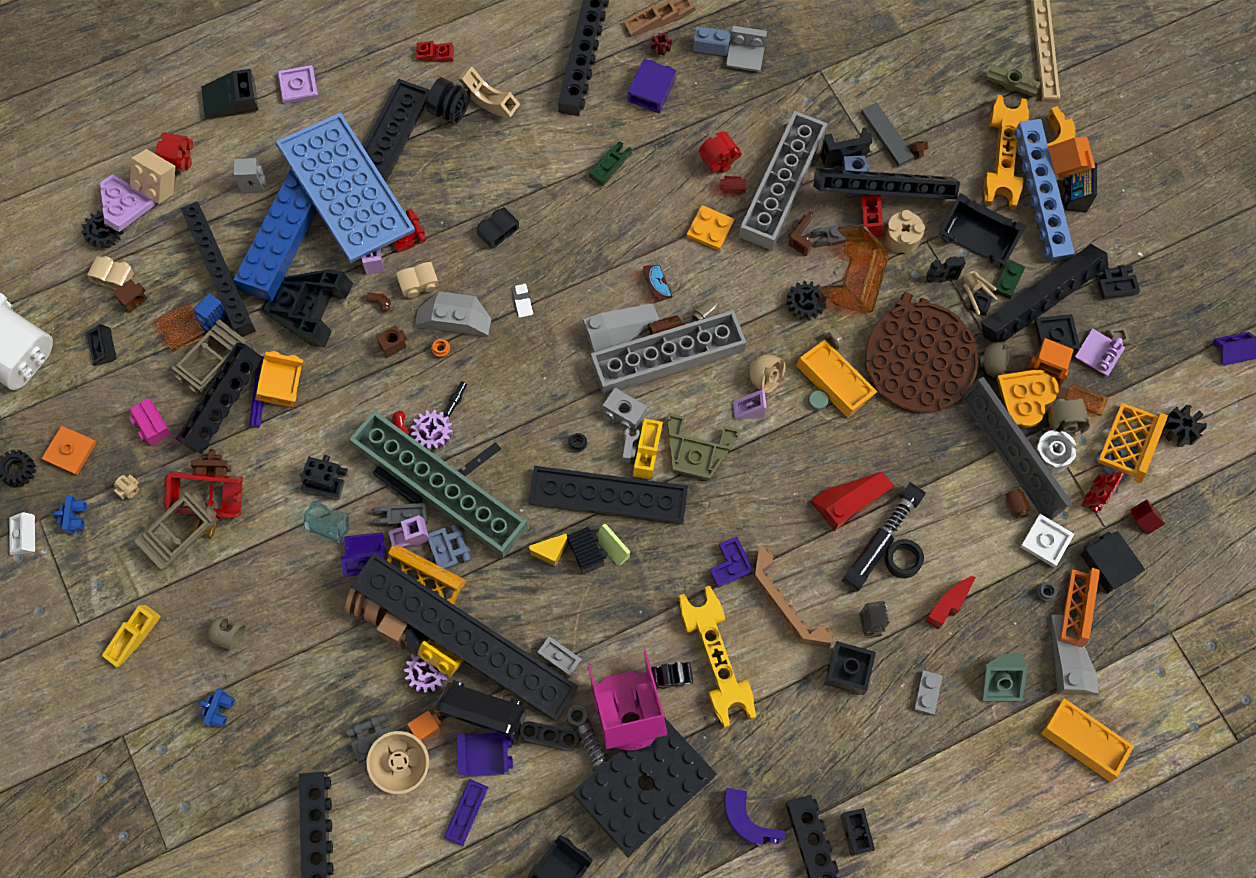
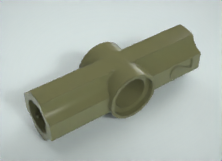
[985,64,1041,97]

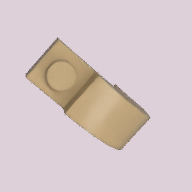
[458,66,520,117]

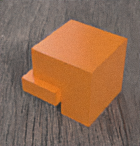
[1048,137,1095,179]
[1026,338,1074,387]

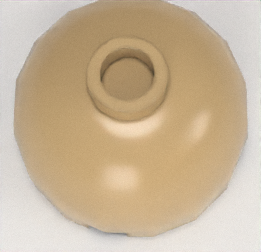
[750,354,786,393]

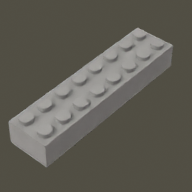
[739,111,828,250]
[591,310,747,395]

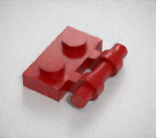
[393,209,426,253]

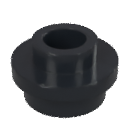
[568,433,587,452]

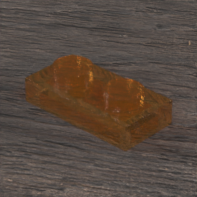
[1065,383,1108,416]

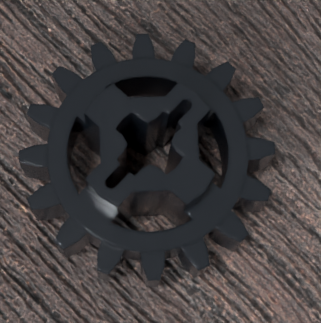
[82,210,124,249]
[786,280,827,321]

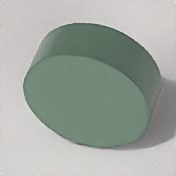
[809,391,829,411]

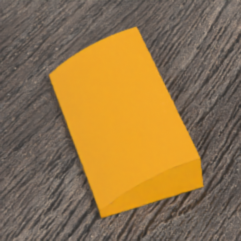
[796,340,877,418]
[1040,698,1134,783]

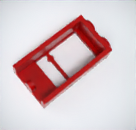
[163,471,243,518]

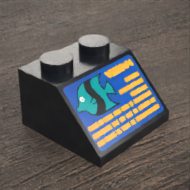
[1062,163,1097,213]

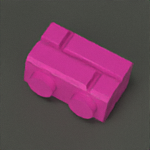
[129,398,171,445]

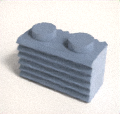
[693,26,731,56]

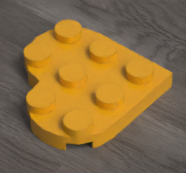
[996,370,1059,428]

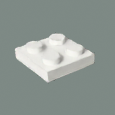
[1020,514,1074,568]

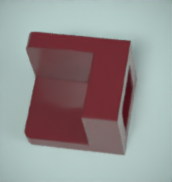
[1131,499,1165,534]

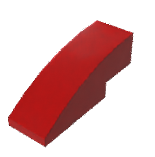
[925,576,976,629]

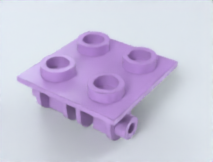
[1075,328,1125,377]

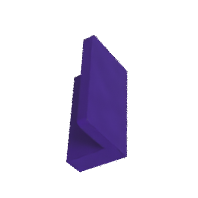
[1214,332,1256,365]

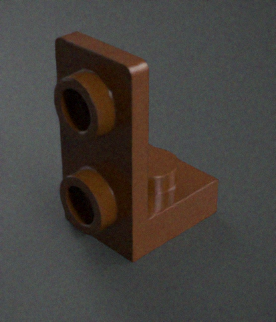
[788,211,813,256]

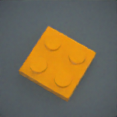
[687,205,735,252]

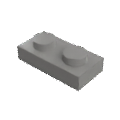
[537,636,582,677]
[913,670,943,716]

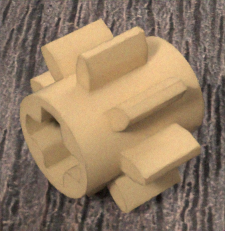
[114,474,139,499]

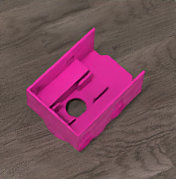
[588,650,667,750]

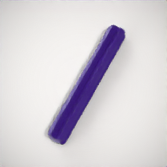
[249,356,264,428]

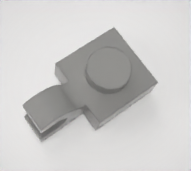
[623,429,640,464]

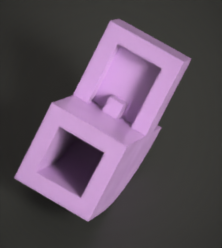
[388,515,429,548]

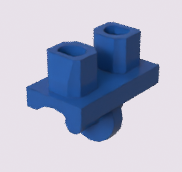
[52,495,87,535]
[197,688,235,728]

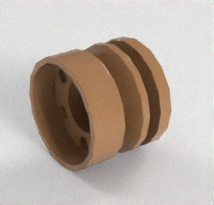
[345,588,387,626]

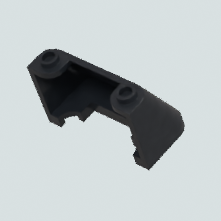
[939,193,1027,267]

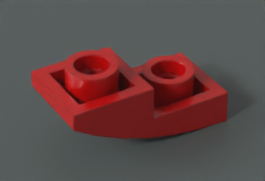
[416,41,454,62]

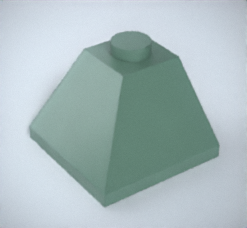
[982,654,1027,701]

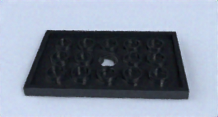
[571,717,717,858]

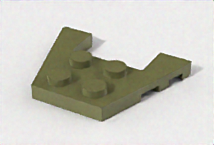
[667,413,741,481]

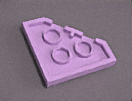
[100,174,156,232]

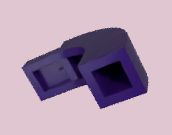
[724,788,785,847]

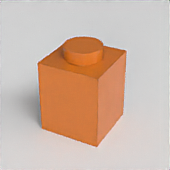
[408,710,442,742]

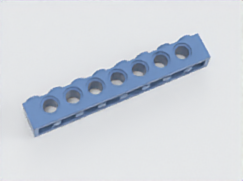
[1014,119,1075,263]

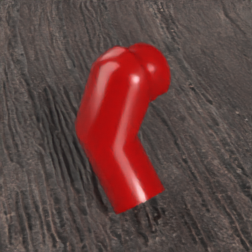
[392,411,412,436]

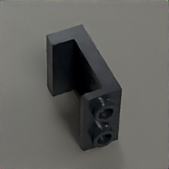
[820,127,872,169]
[527,835,593,878]

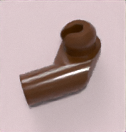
[367,293,391,311]

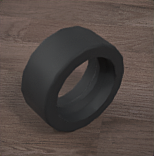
[885,539,924,579]

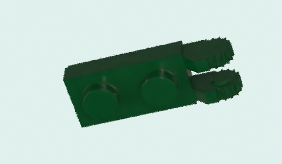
[589,141,632,186]

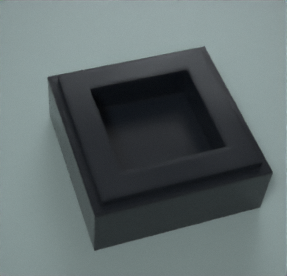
[968,292,993,316]

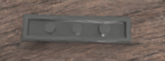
[861,102,914,167]

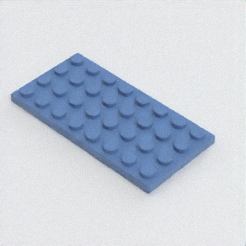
[276,112,415,263]

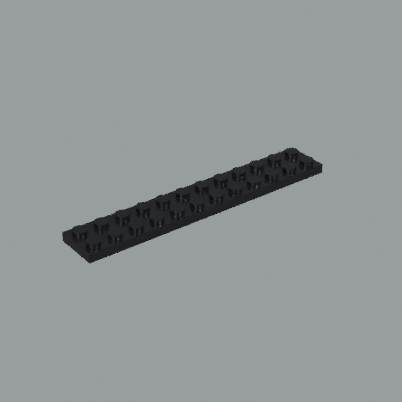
[351,553,578,722]

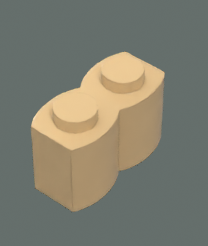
[87,256,134,290]
[396,262,439,298]

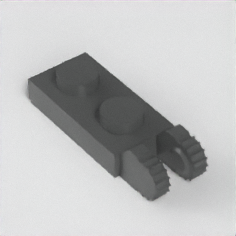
[811,220,864,247]
[372,503,427,526]

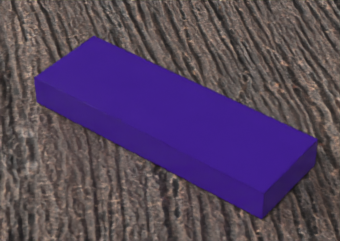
[444,779,489,846]

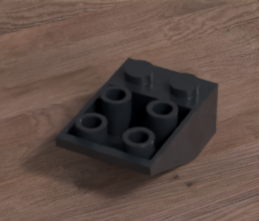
[201,69,259,119]

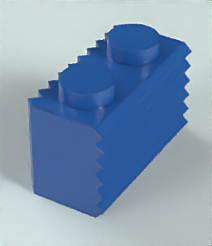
[193,293,229,332]

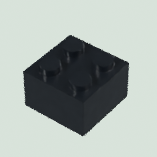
[824,641,876,695]

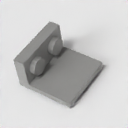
[726,26,767,72]

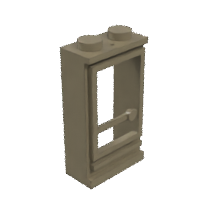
[172,319,250,396]
[134,491,219,570]

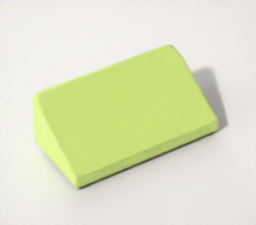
[596,523,630,566]

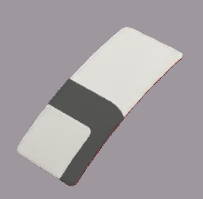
[512,284,533,317]

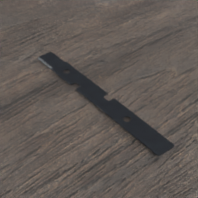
[458,442,501,477]

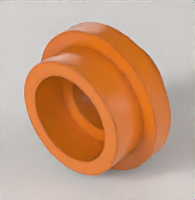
[431,339,450,357]

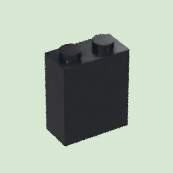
[1080,530,1145,594]

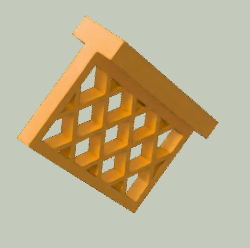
[1098,403,1168,483]
[387,545,467,604]

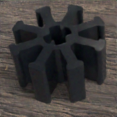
[1163,405,1207,447]
[651,662,693,689]

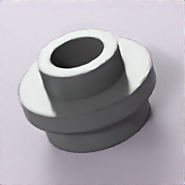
[1037,582,1057,602]

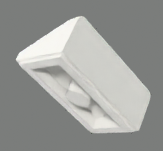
[9,512,35,555]

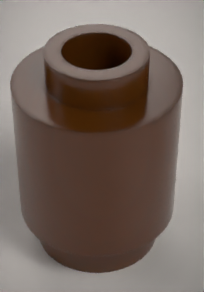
[1005,489,1031,519]

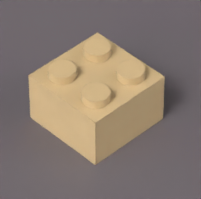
[130,149,175,204]

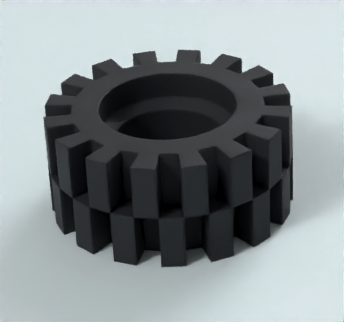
[0,450,36,488]

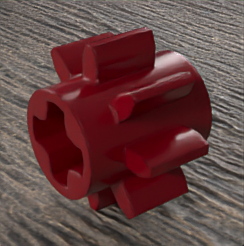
[651,33,672,56]

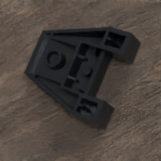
[261,269,353,347]

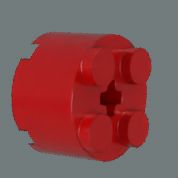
[699,131,742,173]
[156,132,193,172]

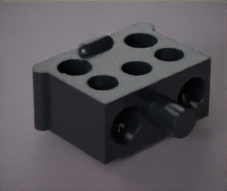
[300,455,340,491]

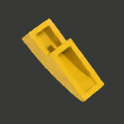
[633,419,663,480]
[102,605,161,667]

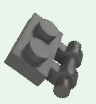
[346,713,392,763]

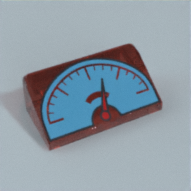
[643,265,672,303]

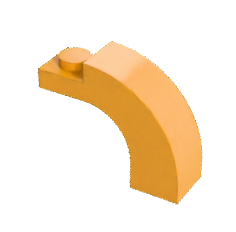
[1046,106,1075,165]

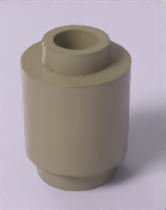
[692,299,719,321]

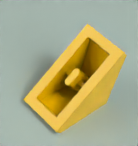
[529,534,568,567]

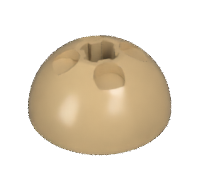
[367,731,429,794]

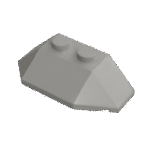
[415,291,491,337]

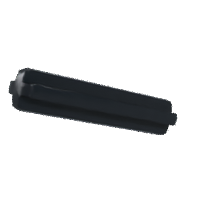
[373,466,423,504]

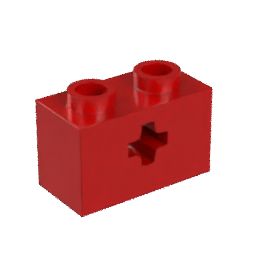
[862,195,884,238]

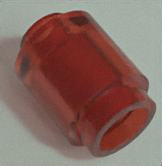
[719,176,746,195]

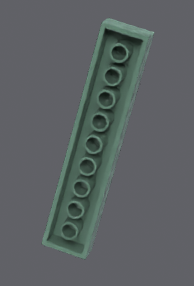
[349,410,528,559]

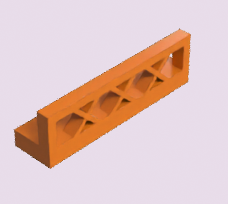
[1059,568,1100,647]

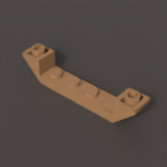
[753,546,834,648]

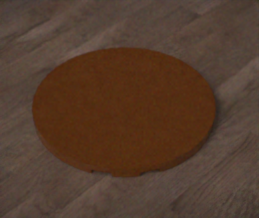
[865,302,979,413]

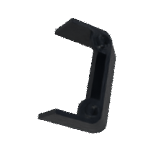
[434,680,527,745]

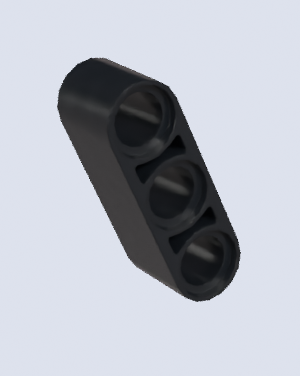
[520,721,579,752]

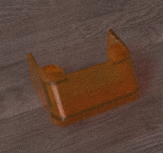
[819,224,888,313]

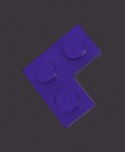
[709,536,754,588]

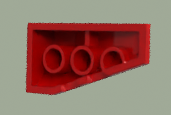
[810,472,894,531]

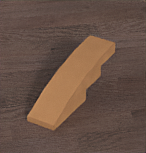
[624,0,696,36]

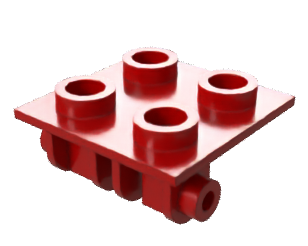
[1081,472,1124,513]

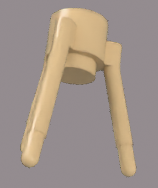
[963,271,997,315]

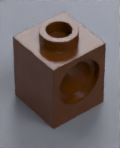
[113,279,147,313]
[376,325,407,358]

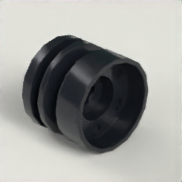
[426,77,471,124]

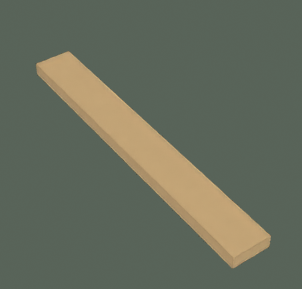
[1031,0,1060,102]

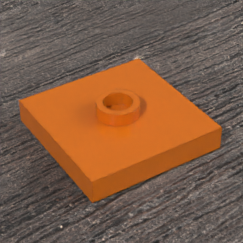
[41,426,97,476]

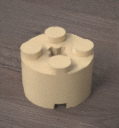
[885,210,925,254]

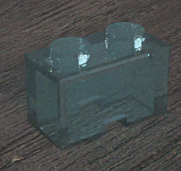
[303,501,349,543]

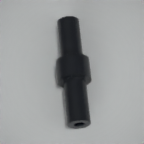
[444,381,467,417]

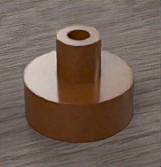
[910,141,929,158]

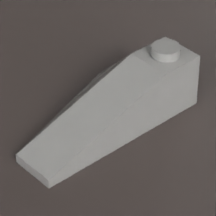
[583,303,659,353]
[1051,615,1099,695]

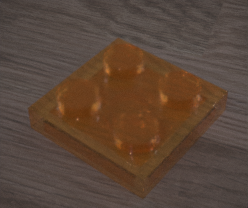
[155,303,206,352]

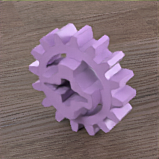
[411,410,453,451]
[404,650,447,694]

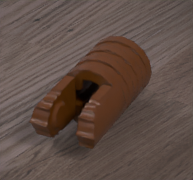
[648,315,685,335]

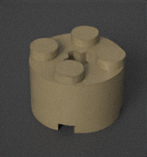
[1047,398,1090,437]

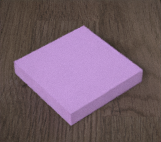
[278,65,319,104]

